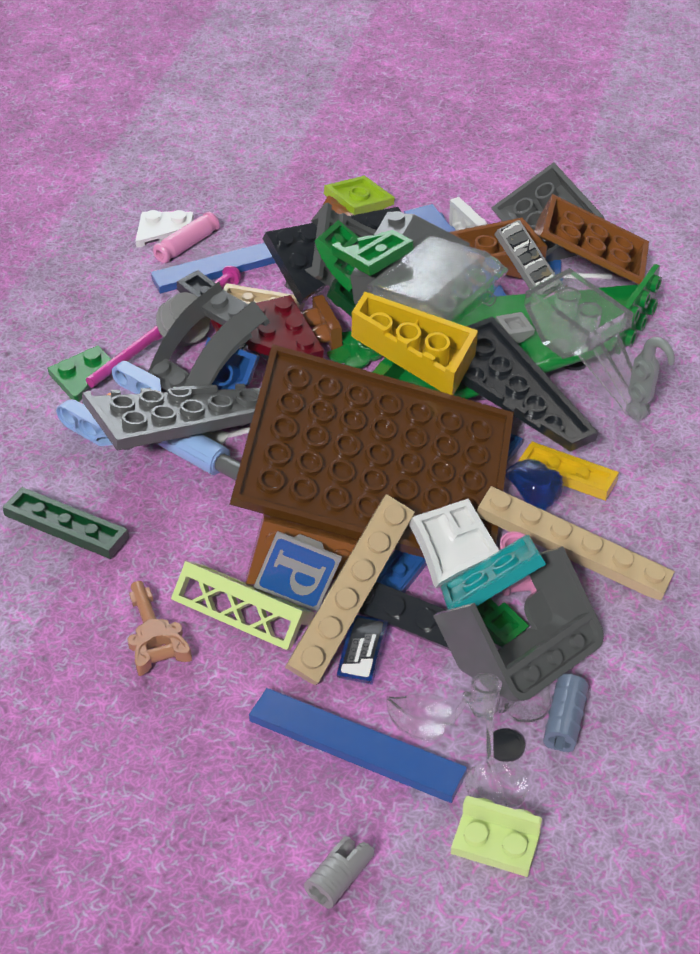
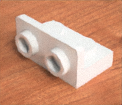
[449,197,487,230]

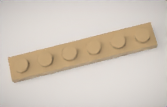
[477,486,675,601]
[285,494,415,685]

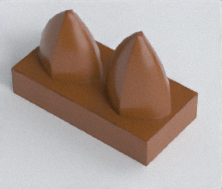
[301,295,342,350]

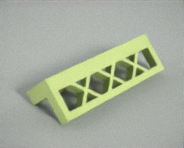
[171,561,315,650]

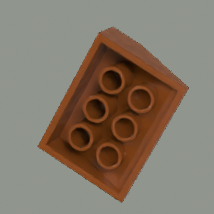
[534,194,649,284]

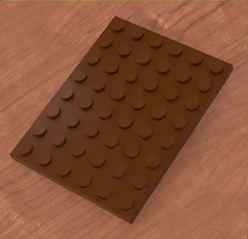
[229,344,514,558]

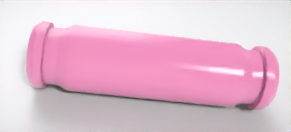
[153,212,220,263]

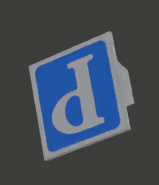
[253,531,342,611]

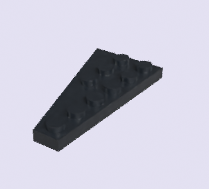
[262,207,401,305]

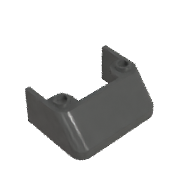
[433,546,604,702]

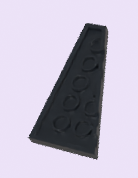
[460,316,598,452]

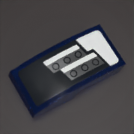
[337,615,389,685]

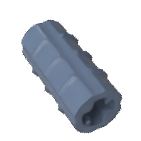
[543,674,588,753]

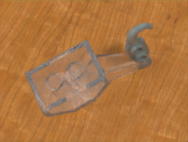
[524,268,675,423]

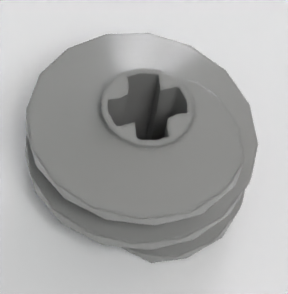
[156,292,211,347]

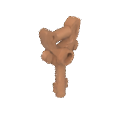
[127,581,192,676]

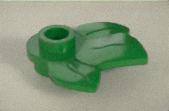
[327,332,382,368]

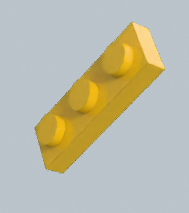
[518,441,619,501]

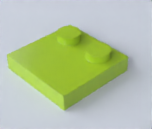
[323,175,395,215]

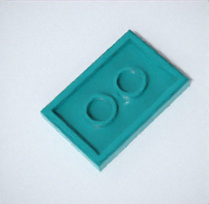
[441,534,546,610]

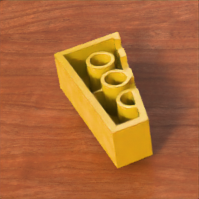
[351,292,478,395]

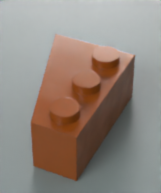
[246,514,358,585]

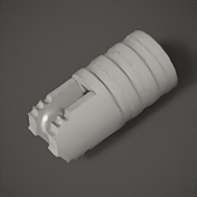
[304,836,375,909]

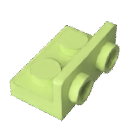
[451,796,542,877]

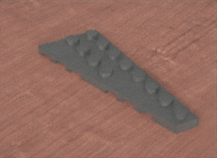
[82,383,260,451]

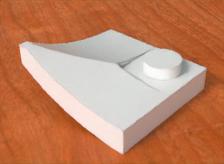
[409,499,499,588]

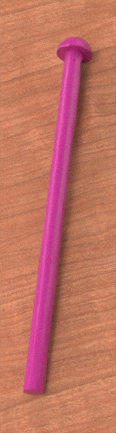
[86,266,241,388]

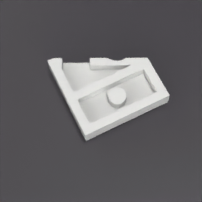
[136,210,194,247]

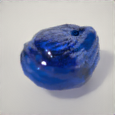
[505,459,564,511]

